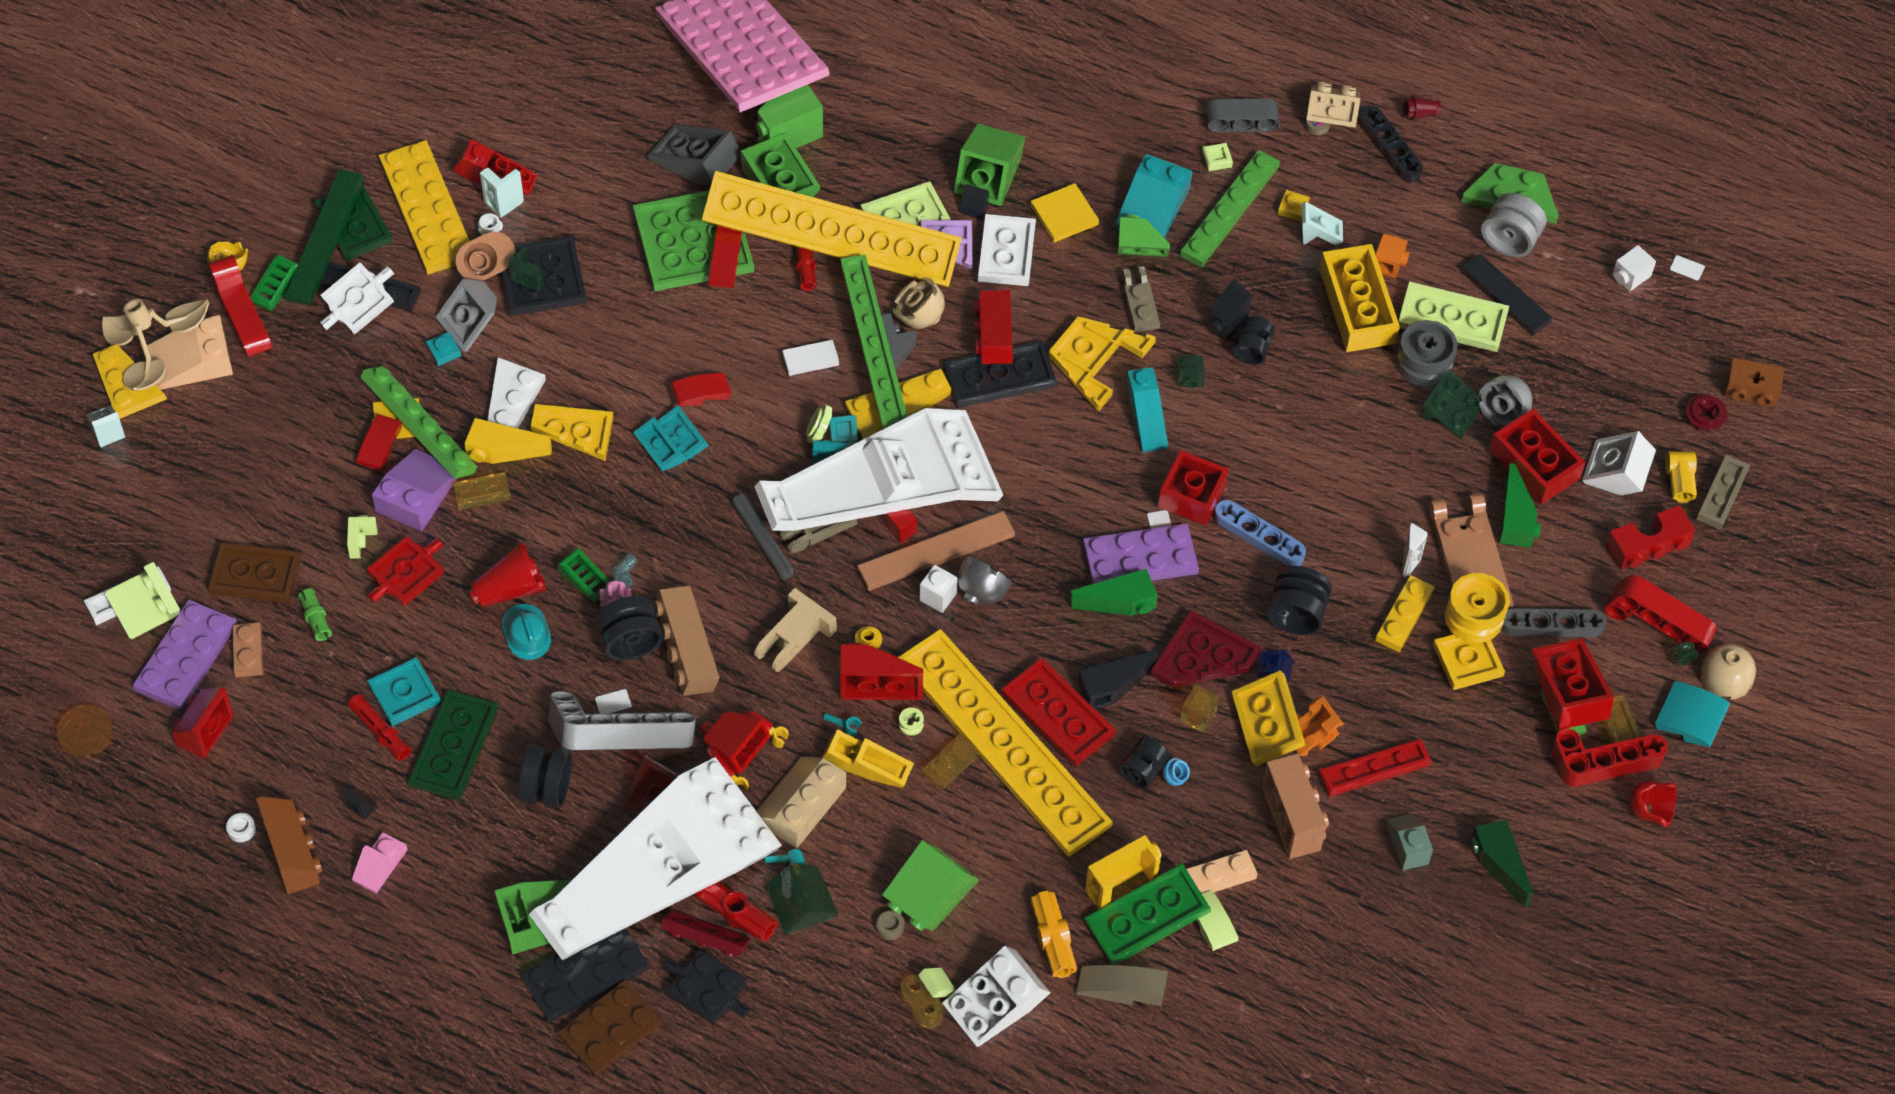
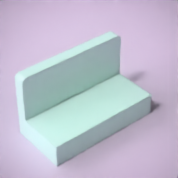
[480,168,524,218]

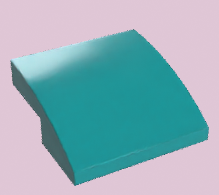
[633,406,709,471]
[1655,681,1730,747]

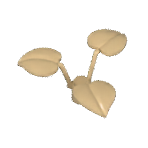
[102,299,209,391]

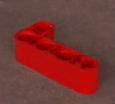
[208,255,273,358]
[1604,575,1717,653]
[1551,728,1668,787]

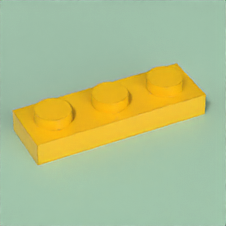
[1375,575,1435,653]

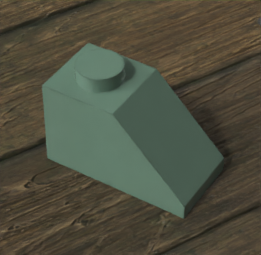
[1385,814,1433,871]

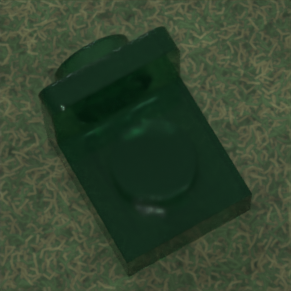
[508,247,543,291]
[1177,355,1205,388]

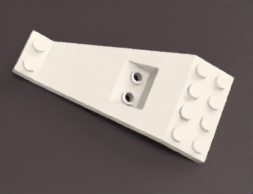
[529,757,782,960]

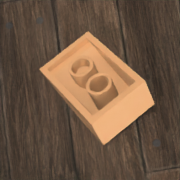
[147,315,233,390]

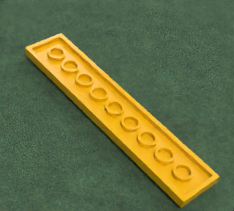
[702,171,962,288]
[898,629,1113,857]

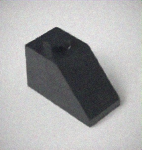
[1208,279,1252,341]

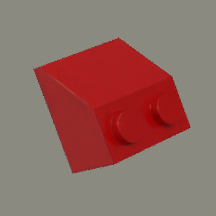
[172,687,234,759]

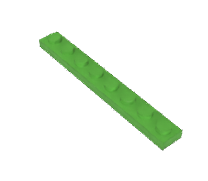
[840,254,907,430]

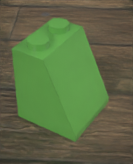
[756,84,823,148]
[954,123,1025,206]
[883,840,979,931]

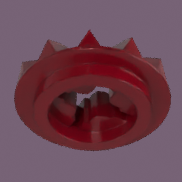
[1685,395,1728,433]

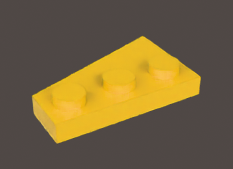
[93,344,167,419]
[531,404,614,461]

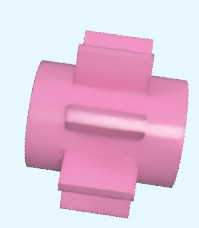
[600,581,632,608]

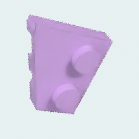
[921,220,972,269]

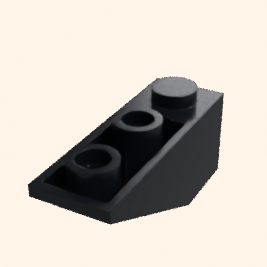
[1078,650,1158,709]

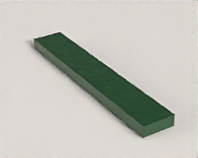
[285,169,364,306]

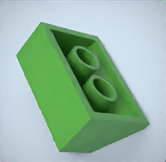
[741,133,820,197]

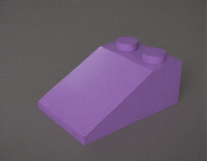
[372,449,457,532]

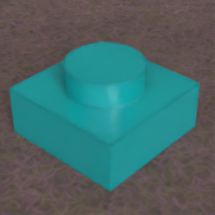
[426,332,461,366]
[830,415,859,443]

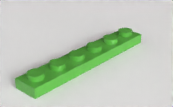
[1180,150,1280,268]
[360,366,478,479]

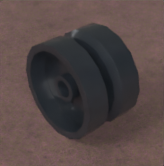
[596,596,663,661]
[519,742,573,810]

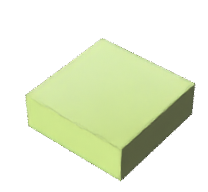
[1202,143,1233,171]
[919,968,956,998]

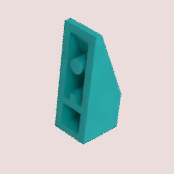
[1126,367,1168,453]

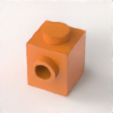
[1376,234,1410,279]

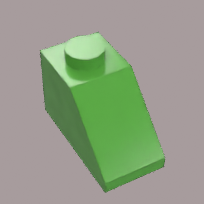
[1118,215,1170,257]

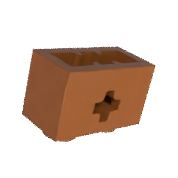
[1724,358,1784,407]

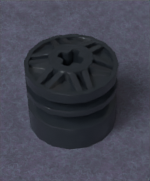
[1266,566,1332,635]

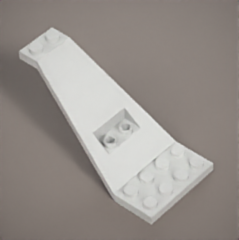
[755,408,1003,531]

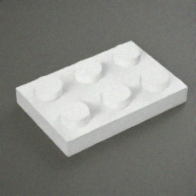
[978,214,1036,286]

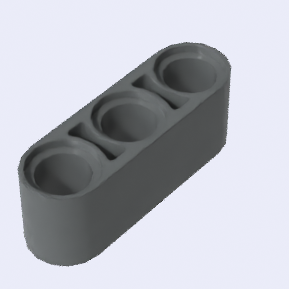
[1206,99,1280,133]

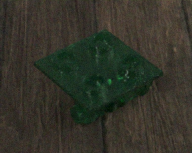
[1422,369,1482,439]

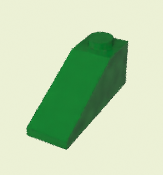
[1499,463,1541,548]
[1069,569,1158,616]

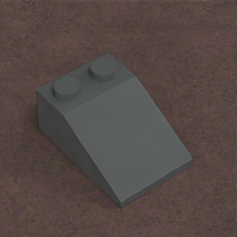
[647,124,741,186]

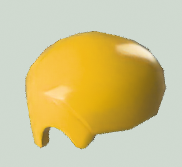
[207,242,248,271]

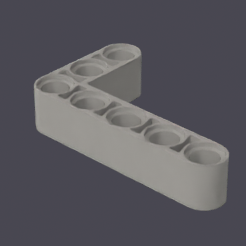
[548,691,696,750]

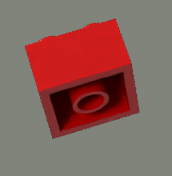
[1158,450,1229,526]

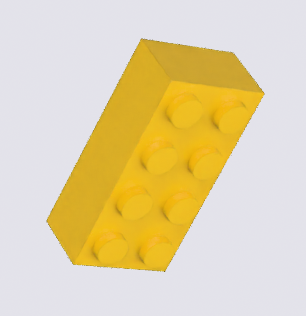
[1319,244,1400,352]

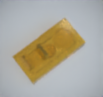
[921,734,979,791]

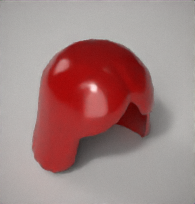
[1630,781,1677,828]

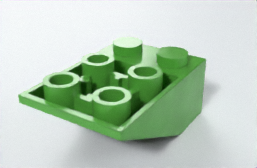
[495,880,572,955]

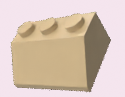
[756,757,846,848]

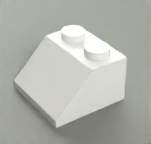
[1582,431,1656,495]

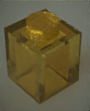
[1180,684,1220,733]

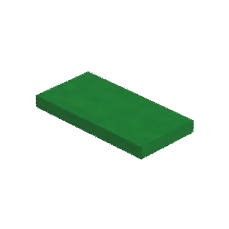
[1084,863,1211,965]

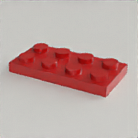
[1001,658,1116,767]

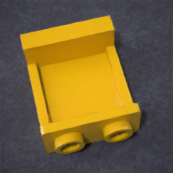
[1085,835,1161,910]

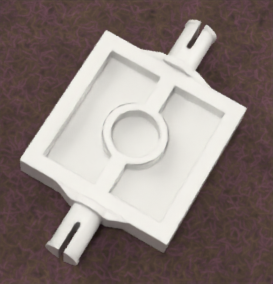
[320,263,394,334]

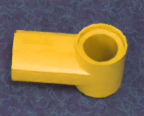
[1665,451,1697,503]

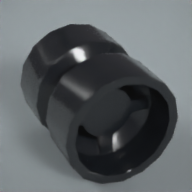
[1233,316,1275,365]
[1119,736,1170,789]

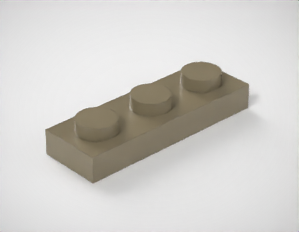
[1696,455,1750,530]

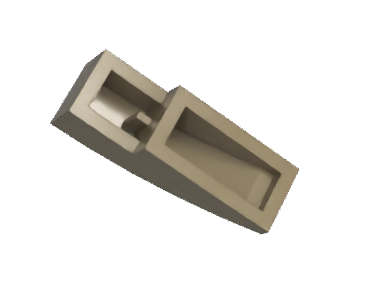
[1076,965,1168,1006]

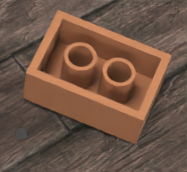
[1262,754,1329,859]

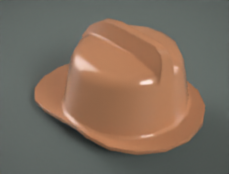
[455,232,515,281]

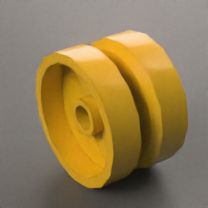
[1445,573,1510,643]

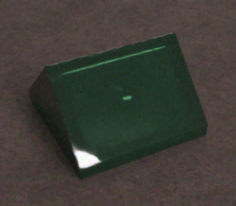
[765,863,838,935]

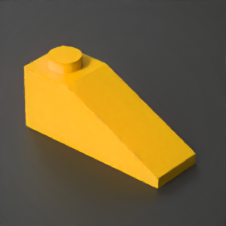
[465,418,552,464]

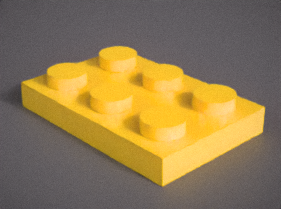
[1232,671,1306,766]

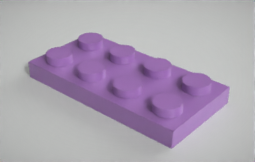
[1083,524,1199,584]
[133,600,238,711]

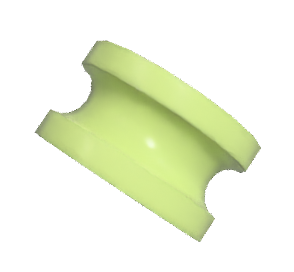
[899,708,924,735]

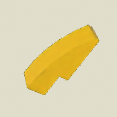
[822,729,914,788]

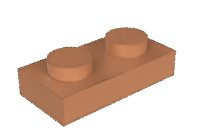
[233,622,263,677]

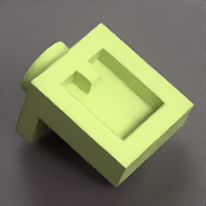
[347,515,378,559]

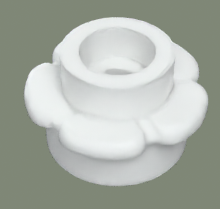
[478,213,503,235]

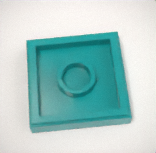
[367,657,441,726]

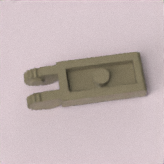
[1122,266,1160,332]
[780,519,857,554]

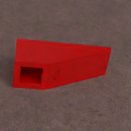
[453,138,538,195]

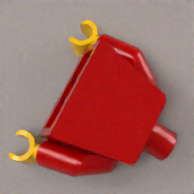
[701,711,789,790]

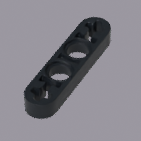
[1359,105,1423,183]

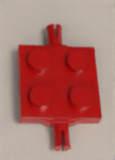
[367,536,444,606]

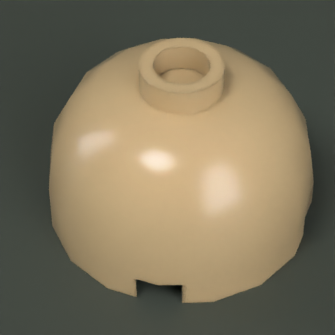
[893,277,945,329]
[1700,644,1756,699]

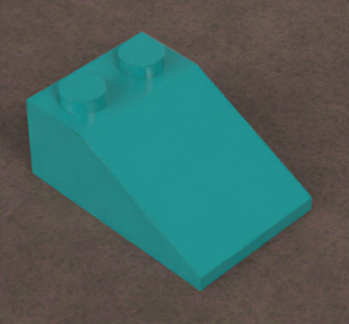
[1115,154,1192,238]

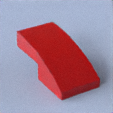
[671,373,732,406]
[356,414,402,471]

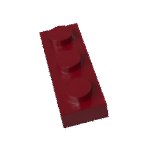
[661,910,751,957]

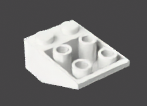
[942,946,1050,1047]

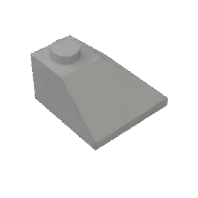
[436,279,497,352]

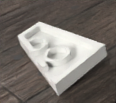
[488,358,545,428]

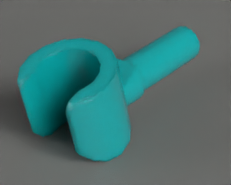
[824,713,862,737]
[765,849,806,870]

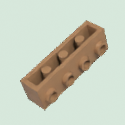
[653,586,720,696]

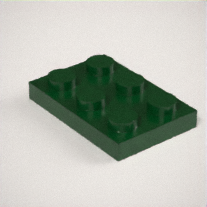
[315,184,393,261]

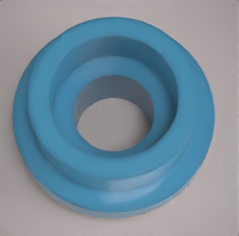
[1163,758,1190,786]

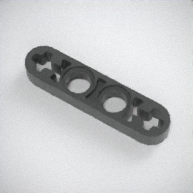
[1501,608,1607,637]

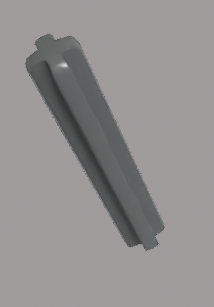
[733,493,794,580]

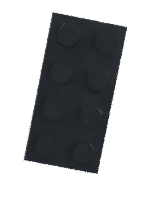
[520,928,649,1024]

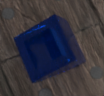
[1257,650,1293,682]

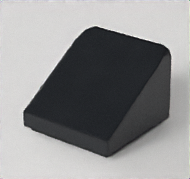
[960,184,990,219]
[342,788,378,820]

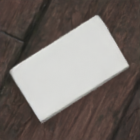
[1402,523,1427,578]

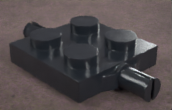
[664,950,751,1025]

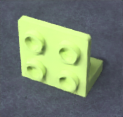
[105,562,180,640]

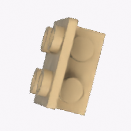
[1306,82,1361,128]

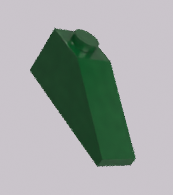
[1469,820,1534,907]

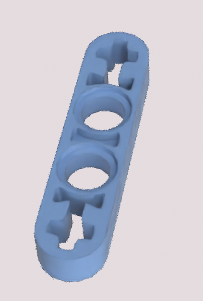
[1214,500,1306,566]

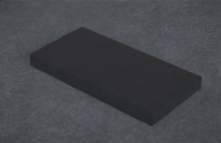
[943,340,1057,408]

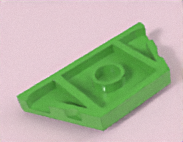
[1462,163,1558,224]

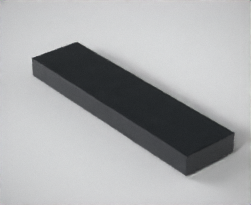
[1461,254,1552,336]
[319,262,421,312]

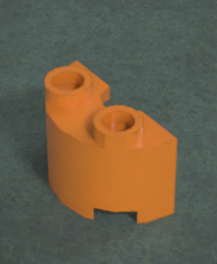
[1296,696,1344,756]

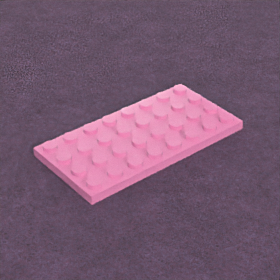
[655,0,829,112]

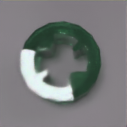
[1671,642,1700,666]

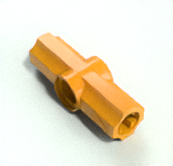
[1031,891,1077,978]

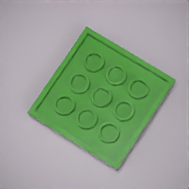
[633,190,754,291]

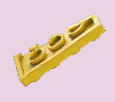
[845,369,951,441]

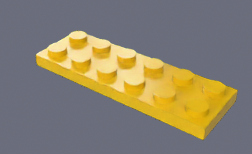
[379,140,470,275]

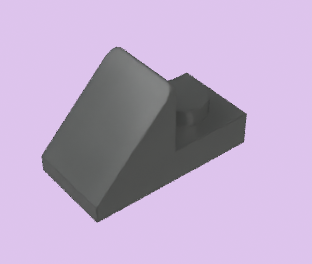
[881,313,917,371]

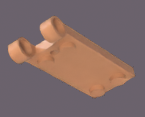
[1429,493,1514,609]

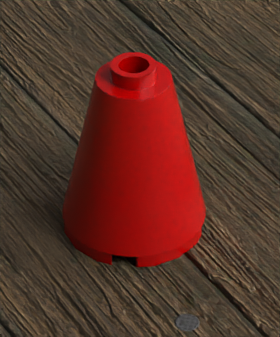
[469,542,548,607]

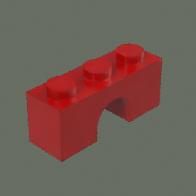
[1605,505,1695,570]

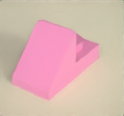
[352,833,408,894]

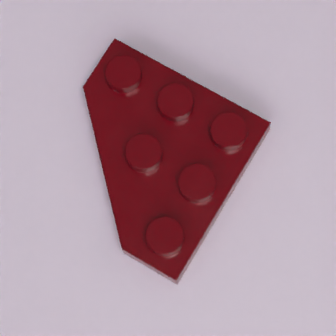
[1150,610,1262,688]

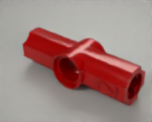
[696,882,778,942]

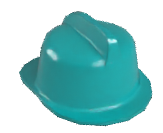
[502,604,551,660]

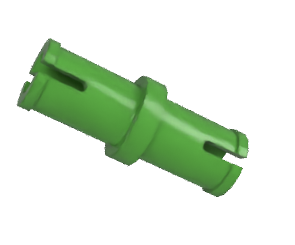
[298,588,332,641]

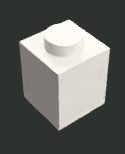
[1612,245,1656,291]
[920,565,957,613]

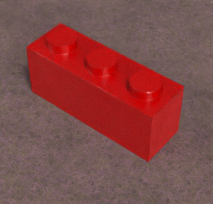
[975,290,1013,364]

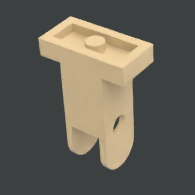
[754,588,837,672]

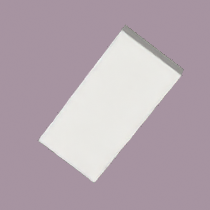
[782,340,839,376]

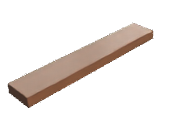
[857,511,1015,591]

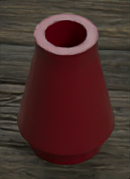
[1402,96,1441,120]

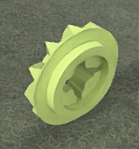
[806,404,832,444]

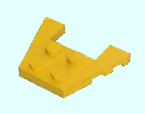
[1049,316,1156,411]

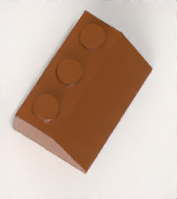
[256,797,323,895]

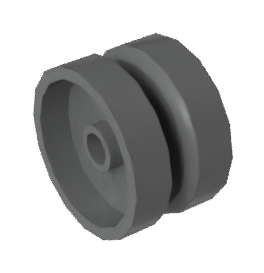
[1396,320,1458,387]

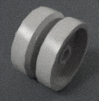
[1481,193,1547,258]

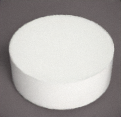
[226,813,256,842]

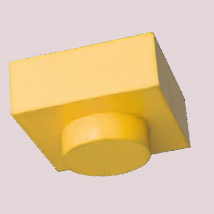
[1278,190,1310,222]

